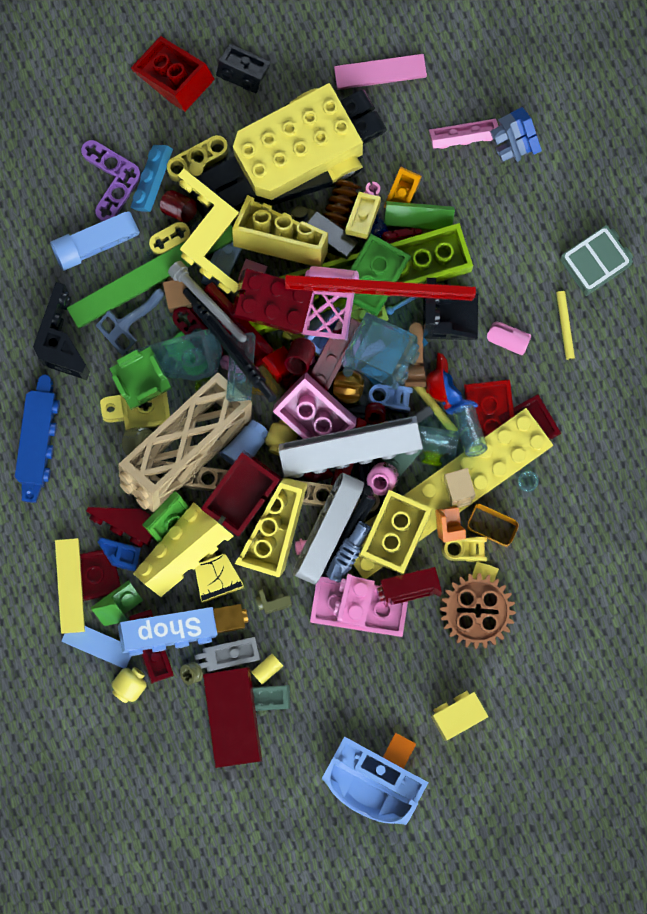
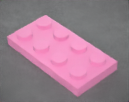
[310,577,408,637]

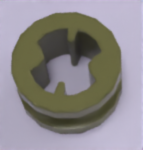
[180,662,203,685]

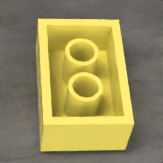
[360,490,432,575]

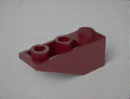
[86,507,153,548]

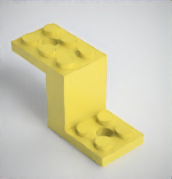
[178,168,239,294]

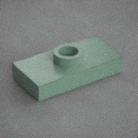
[252,685,291,711]

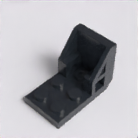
[423,278,479,340]
[33,282,90,380]

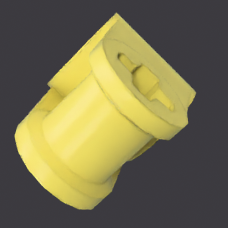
[442,537,487,562]

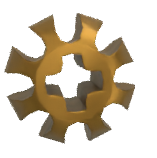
[333,369,364,403]

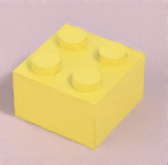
[431,691,488,741]

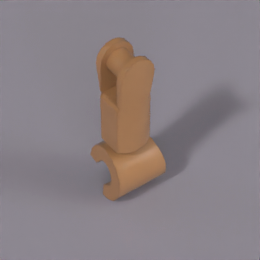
[404,322,426,387]

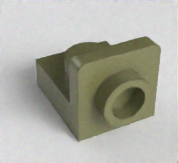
[256,589,292,615]

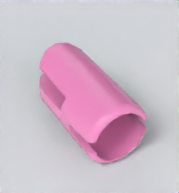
[487,321,531,355]

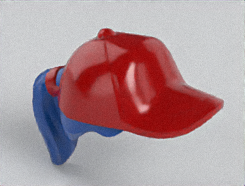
[426,353,478,415]

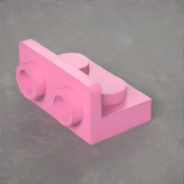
[334,574,375,627]

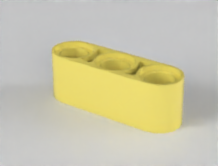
[167,135,228,182]

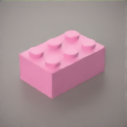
[273,372,356,439]

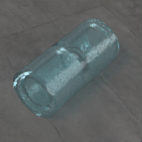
[453,405,488,457]

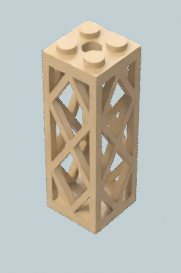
[118,373,252,513]

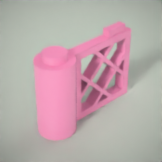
[302,266,359,340]

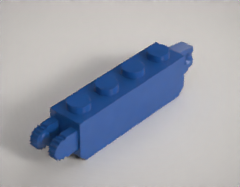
[15,374,60,503]

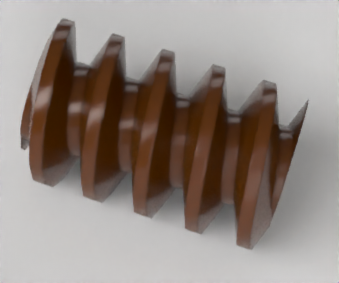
[323,179,361,231]

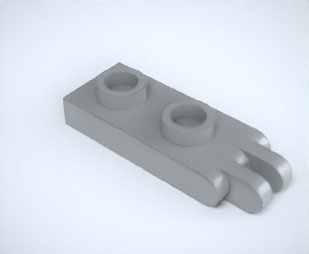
[194,637,260,672]

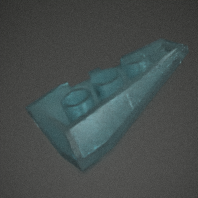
[126,329,222,381]

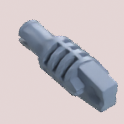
[326,521,371,582]

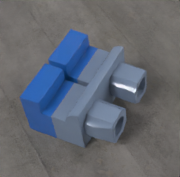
[490,107,542,162]

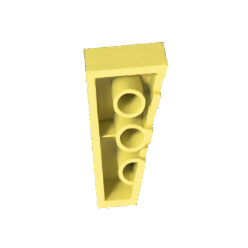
[232,195,328,267]
[235,477,308,577]

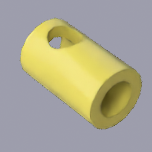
[251,654,283,685]

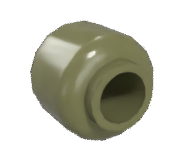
[122,428,155,457]

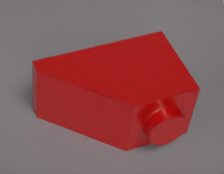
[262,346,291,384]

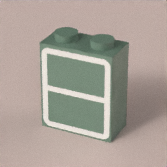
[560,225,633,296]

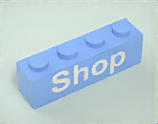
[118,607,218,656]

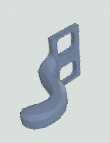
[96,289,165,356]

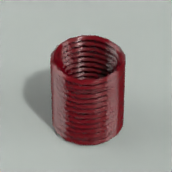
[160,190,197,223]
[284,338,316,375]

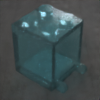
[341,312,420,390]

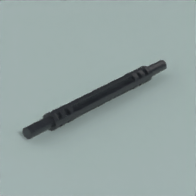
[183,287,276,402]

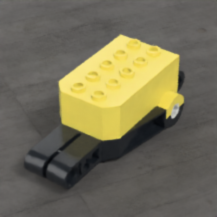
[189,83,387,219]

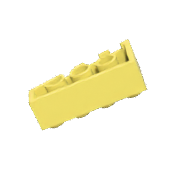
[133,502,233,597]

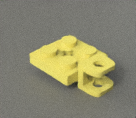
[100,391,170,431]

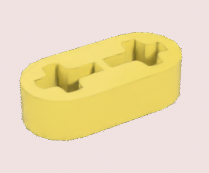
[149,222,191,255]

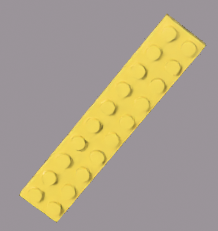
[353,408,553,579]

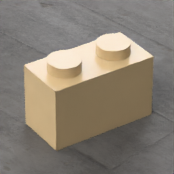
[444,468,476,508]

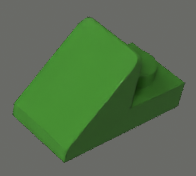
[91,580,143,626]

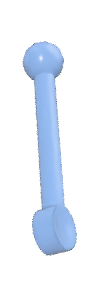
[386,297,418,315]

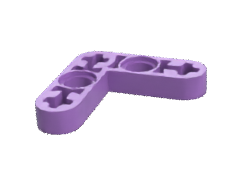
[81,140,141,222]

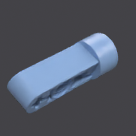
[50,211,140,271]

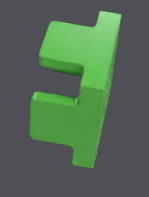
[109,347,172,410]

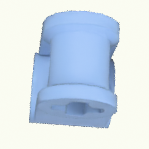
[368,384,413,413]

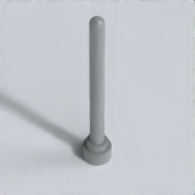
[168,261,247,342]

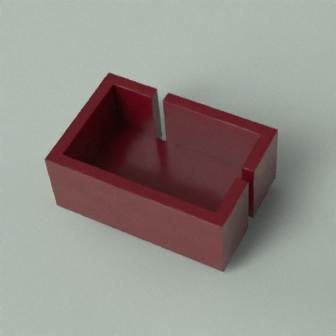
[230,268,313,334]
[201,450,282,537]

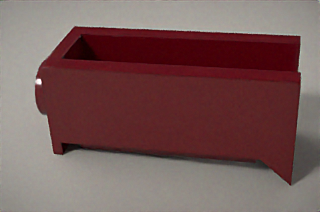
[377,567,442,607]

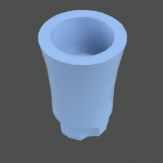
[220,420,268,465]

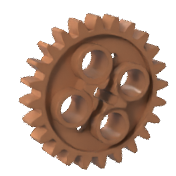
[439,573,516,649]

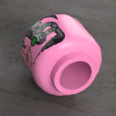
[367,462,399,496]

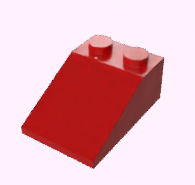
[131,36,215,112]

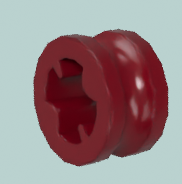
[365,402,386,425]

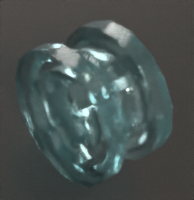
[517,471,539,493]

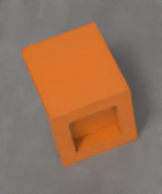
[435,507,466,542]
[383,733,416,769]

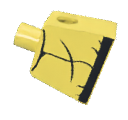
[195,552,244,603]

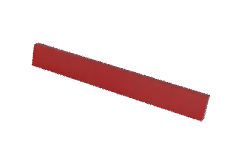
[285,275,476,301]

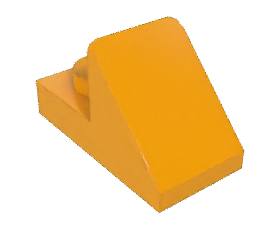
[384,167,422,208]

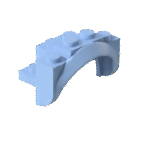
[321,737,429,825]

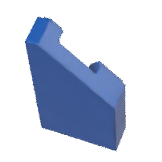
[97,537,141,571]

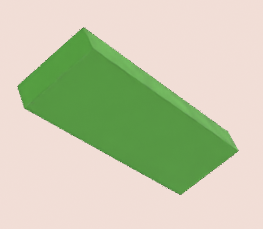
[383,201,455,230]

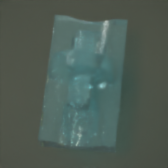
[418,425,459,455]

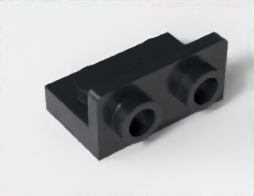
[216,44,271,94]

